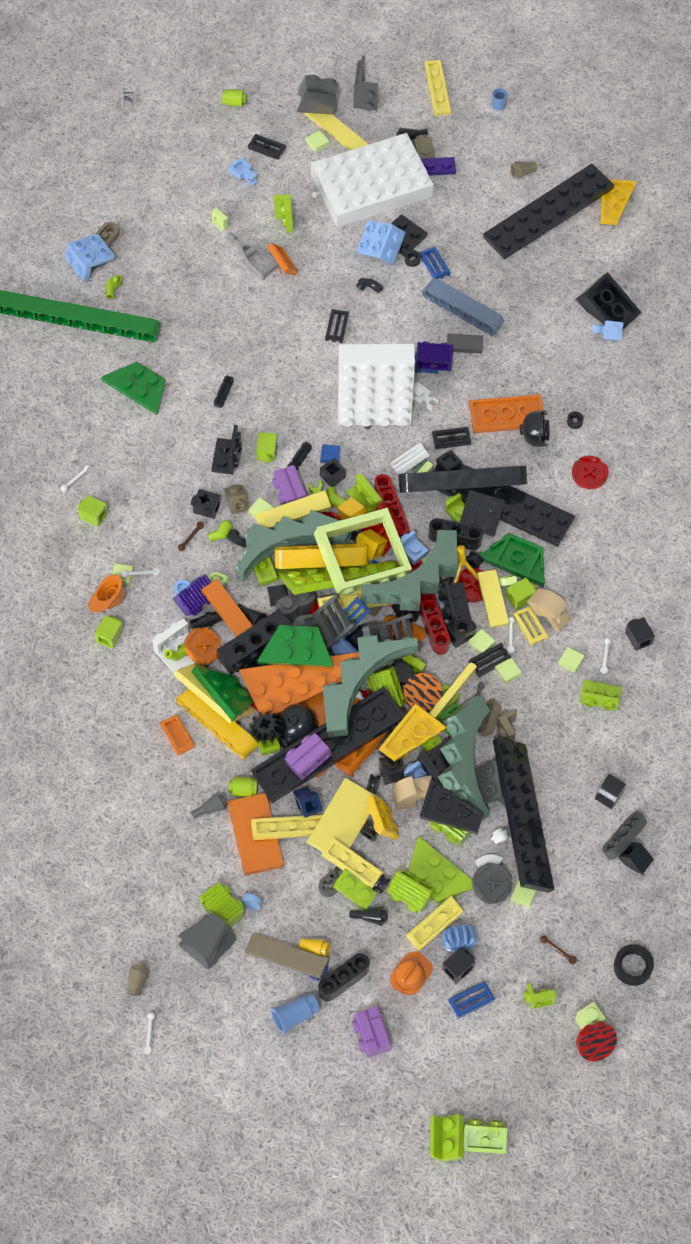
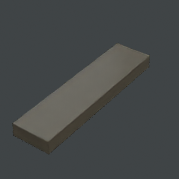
[245,933,329,979]

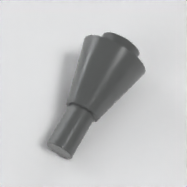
[191,792,227,819]

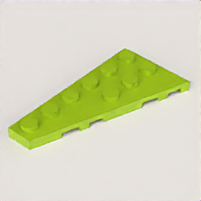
[276,561,400,595]

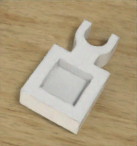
[412,382,439,412]

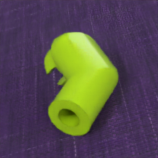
[105,275,123,299]
[327,487,346,508]
[208,520,232,542]
[164,643,187,661]

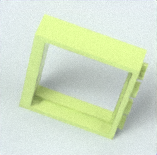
[314,508,412,595]

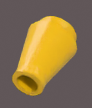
[299,938,331,958]

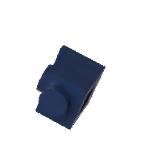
[293,786,323,818]

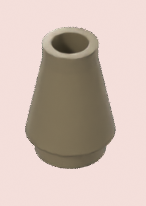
[510,161,537,178]
[127,964,149,996]

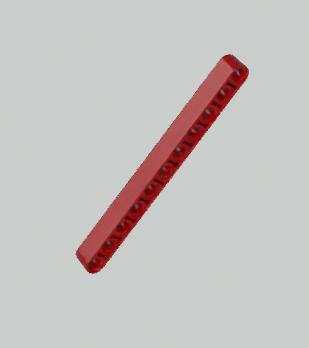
[374,474,450,655]

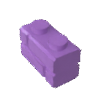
[272,465,307,505]
[285,733,332,780]
[352,1006,392,1058]

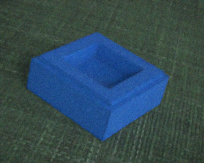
[320,444,341,464]

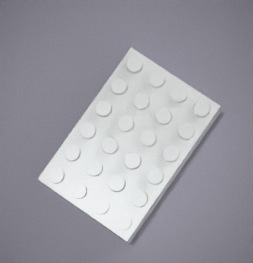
[311,133,434,227]
[338,344,415,427]

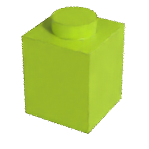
[256,432,277,463]
[77,495,108,527]
[506,578,537,610]
[94,615,123,649]

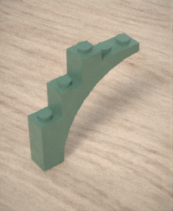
[235,510,352,582]
[361,530,458,611]
[323,634,419,737]
[438,695,490,820]

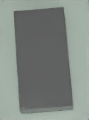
[447,333,483,354]

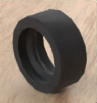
[614,944,654,986]

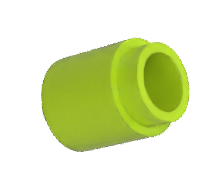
[222,89,247,107]
[228,777,257,797]

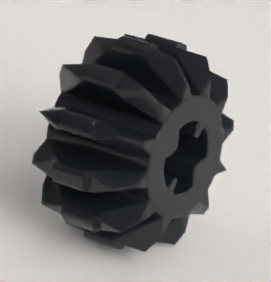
[249,710,283,745]

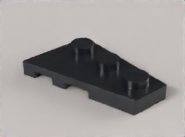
[419,779,483,835]

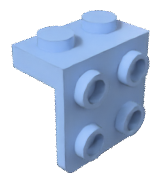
[357,220,406,265]
[65,234,115,282]

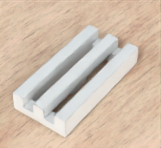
[390,443,430,475]

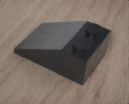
[576,272,642,329]

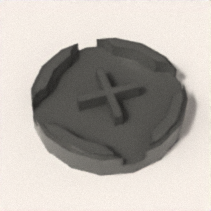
[472,863,512,904]

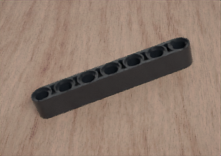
[398,466,528,493]

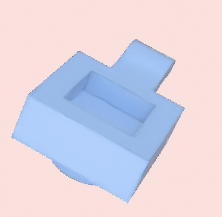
[228,157,258,186]
[591,320,623,340]

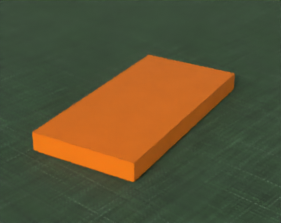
[469,394,545,433]
[227,793,284,876]

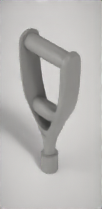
[226,232,280,280]

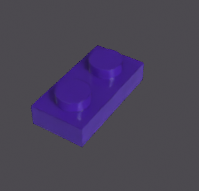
[421,157,456,176]

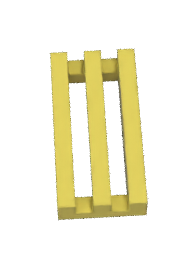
[513,606,548,646]

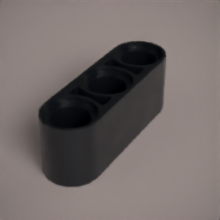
[428,518,483,550]
[318,953,370,1002]

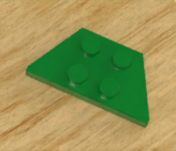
[101,362,166,415]
[478,533,545,587]
[258,625,334,668]
[191,666,254,721]

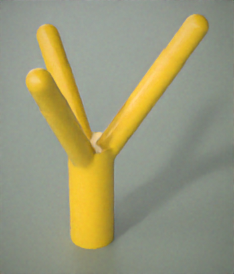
[453,546,478,584]

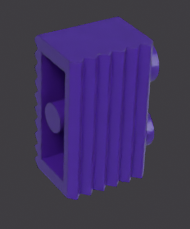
[415,341,453,371]
[172,574,212,617]

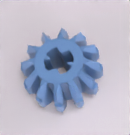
[442,924,478,952]

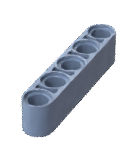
[422,278,504,336]

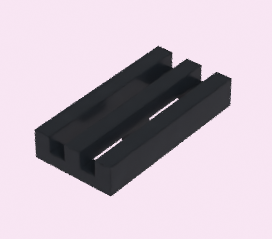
[248,134,286,160]
[325,309,349,343]
[432,427,471,449]
[468,643,512,678]

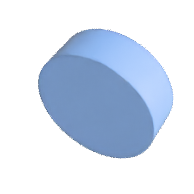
[174,580,191,595]
[241,893,262,911]

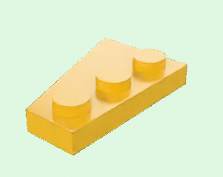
[600,179,637,225]
[379,704,447,762]

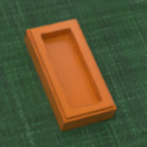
[267,243,298,276]
[160,714,195,756]

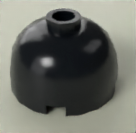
[519,410,550,447]
[279,703,319,742]

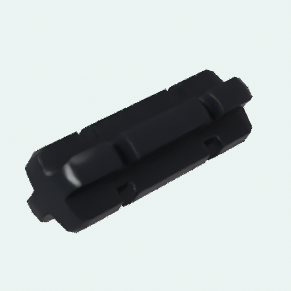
[213,375,234,408]
[287,441,312,470]

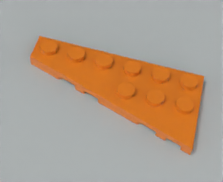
[239,652,360,716]

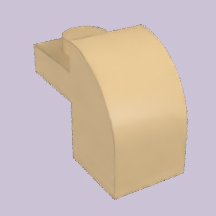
[527,588,571,632]
[392,775,432,811]

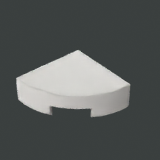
[475,854,503,867]

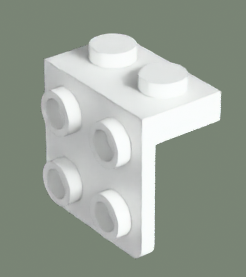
[152,619,196,674]

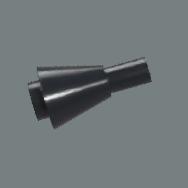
[396,127,428,141]
[237,603,267,625]
[349,906,388,926]

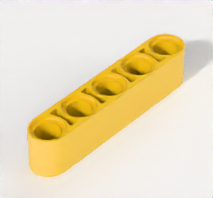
[274,543,368,569]
[176,688,258,760]

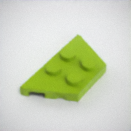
[408,837,473,904]

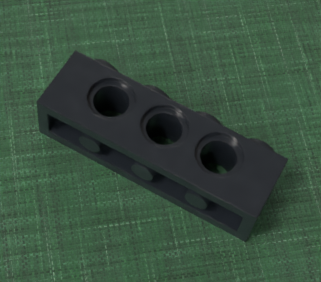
[217,609,293,675]

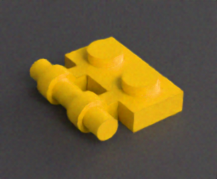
[366,795,399,840]

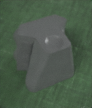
[296,74,339,114]
[178,913,236,969]

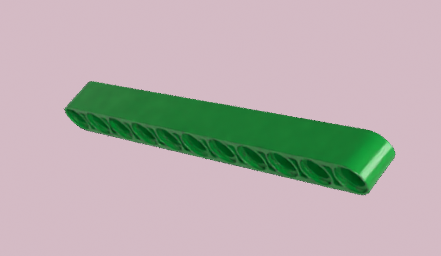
[0,290,161,343]

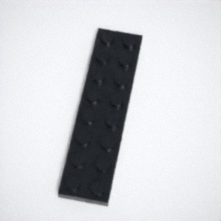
[483,163,614,260]
[432,464,575,547]
[251,687,405,803]
[493,737,555,893]

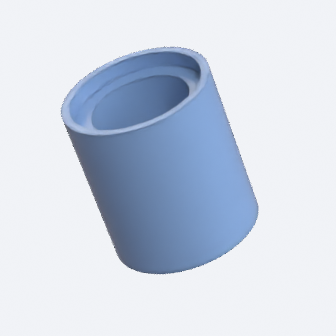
[491,88,508,111]

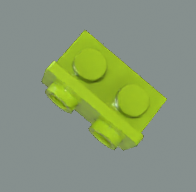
[273,194,294,232]
[346,473,382,513]
[579,680,622,711]
[429,1114,464,1162]
[464,1119,508,1154]

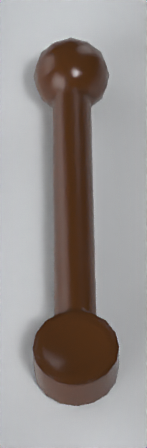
[178,522,204,551]
[540,935,577,964]

